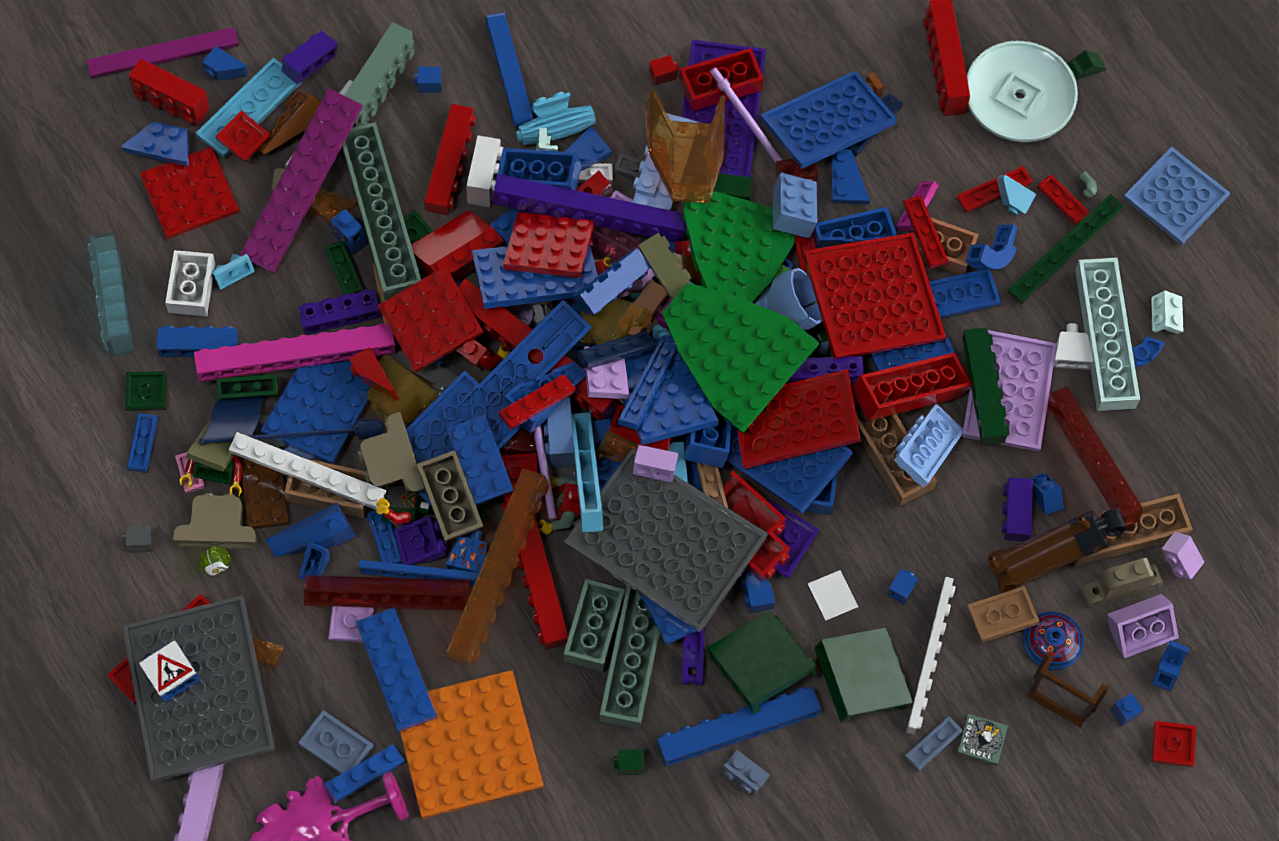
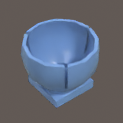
[755,268,823,330]

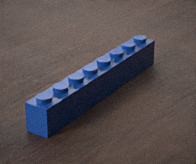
[657,687,821,767]

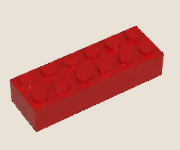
[923,0,971,116]
[852,352,972,421]

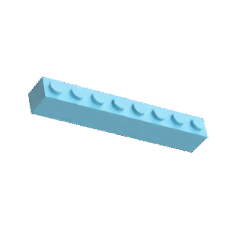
[571,412,603,532]

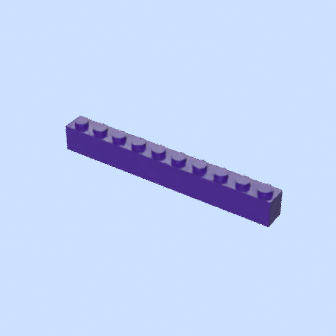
[492,174,686,242]

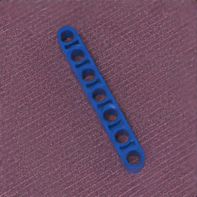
[485,12,533,128]

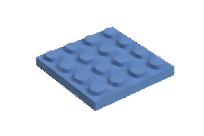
[1123,147,1231,245]

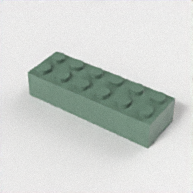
[344,22,415,128]

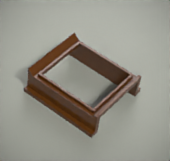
[1027,651,1109,728]

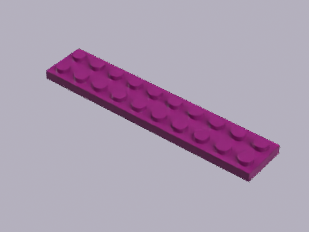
[239,88,363,274]

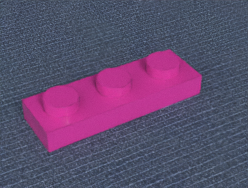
[896,181,938,231]

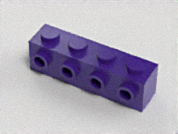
[298,289,381,335]
[786,356,863,385]

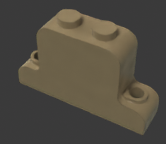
[358,412,425,493]
[173,493,257,549]
[1080,558,1163,609]

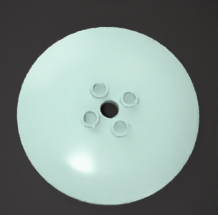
[967,41,1078,142]

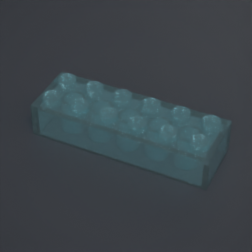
[87,232,134,357]

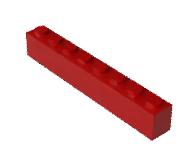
[501,490,569,650]

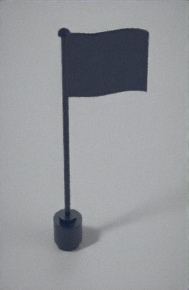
[199,396,383,445]

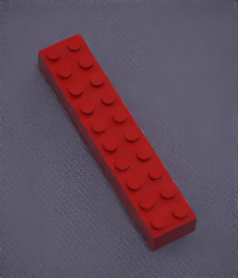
[458,278,621,420]

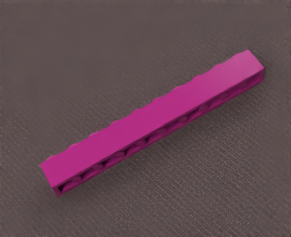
[194,324,395,382]

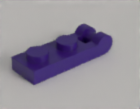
[681,629,705,686]

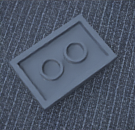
[298,710,374,774]

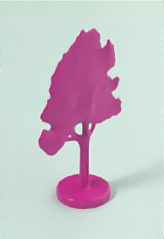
[250,772,409,841]

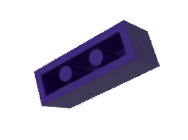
[281,30,338,84]
[1001,477,1033,542]

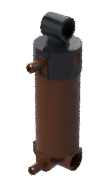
[987,509,1127,593]

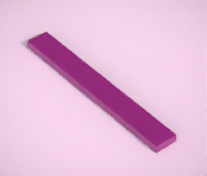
[87,27,239,79]

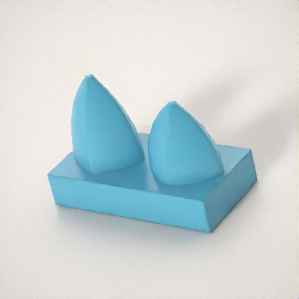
[212,254,255,290]

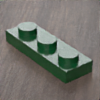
[324,241,363,294]

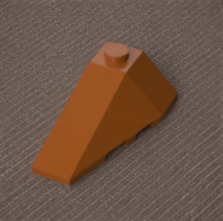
[258,88,321,154]

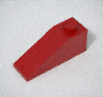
[349,347,399,401]

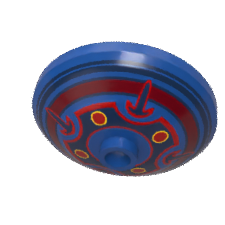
[1023,611,1084,670]

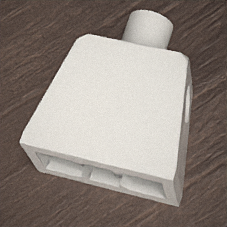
[1053,323,1093,370]

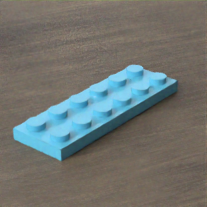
[196,58,302,158]

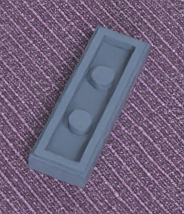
[904,716,963,772]

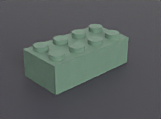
[564,579,625,672]

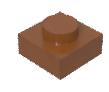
[866,72,884,97]

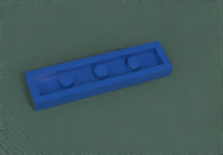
[324,745,405,803]

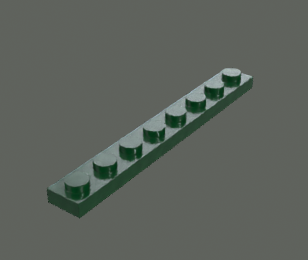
[1007,194,1124,305]

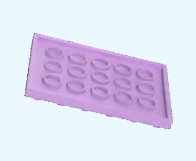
[962,330,1057,452]

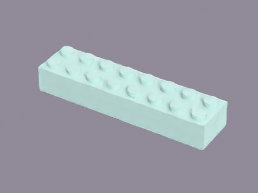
[1075,258,1140,411]

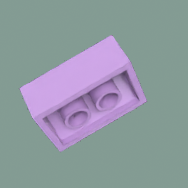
[1107,594,1179,658]

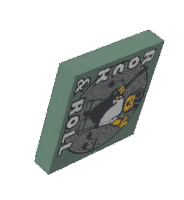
[957,714,1008,766]

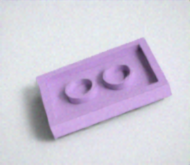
[584,347,629,399]

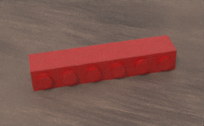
[424,103,477,215]

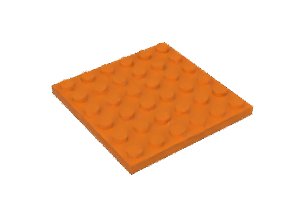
[400,670,544,819]

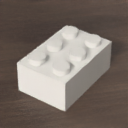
[467,136,504,207]
[165,250,215,317]

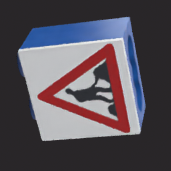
[139,640,200,702]

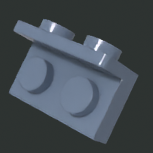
[722,750,770,796]

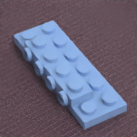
[633,112,699,210]
[894,403,963,488]

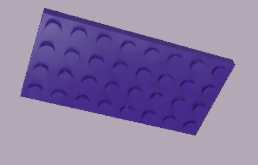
[681,40,766,179]

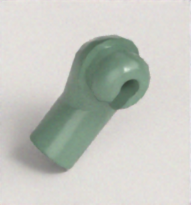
[1079,171,1097,199]

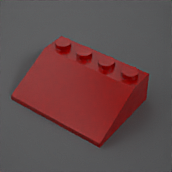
[411,210,504,282]

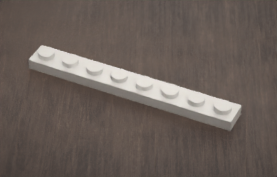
[229,432,386,510]
[906,577,956,735]

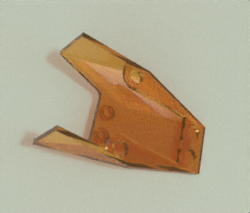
[644,90,725,203]

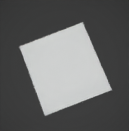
[808,570,858,620]

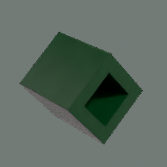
[614,749,644,775]

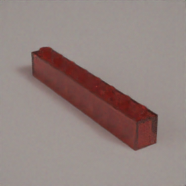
[1048,387,1143,526]
[303,575,469,610]

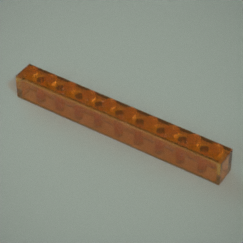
[446,468,549,667]

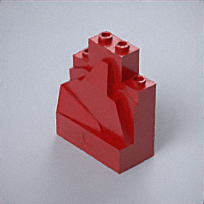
[723,471,790,582]

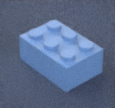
[773,173,817,238]
[543,397,574,469]

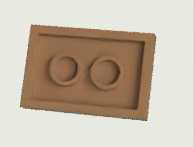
[968,586,1040,643]

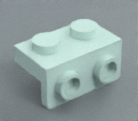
[1151,291,1183,334]

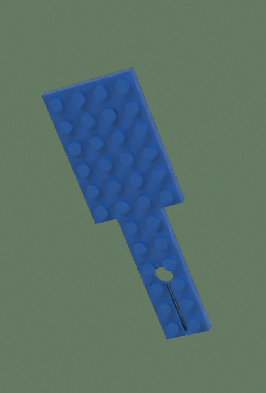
[406,300,592,508]

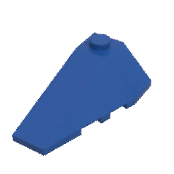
[265,502,356,557]

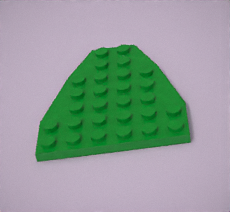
[682,184,795,303]
[661,283,819,434]

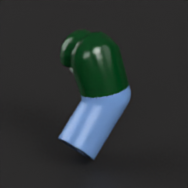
[812,329,830,358]

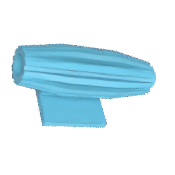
[516,92,596,145]

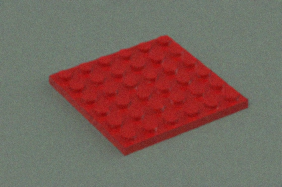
[803,232,946,360]

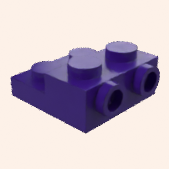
[394,515,448,565]

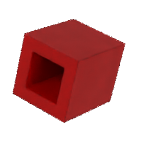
[649,55,679,86]

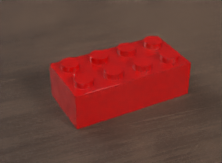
[679,48,764,111]
[128,58,210,127]

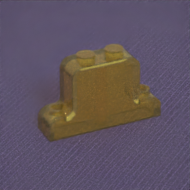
[580,298,653,345]
[367,353,439,425]

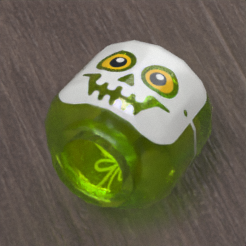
[199,546,231,576]

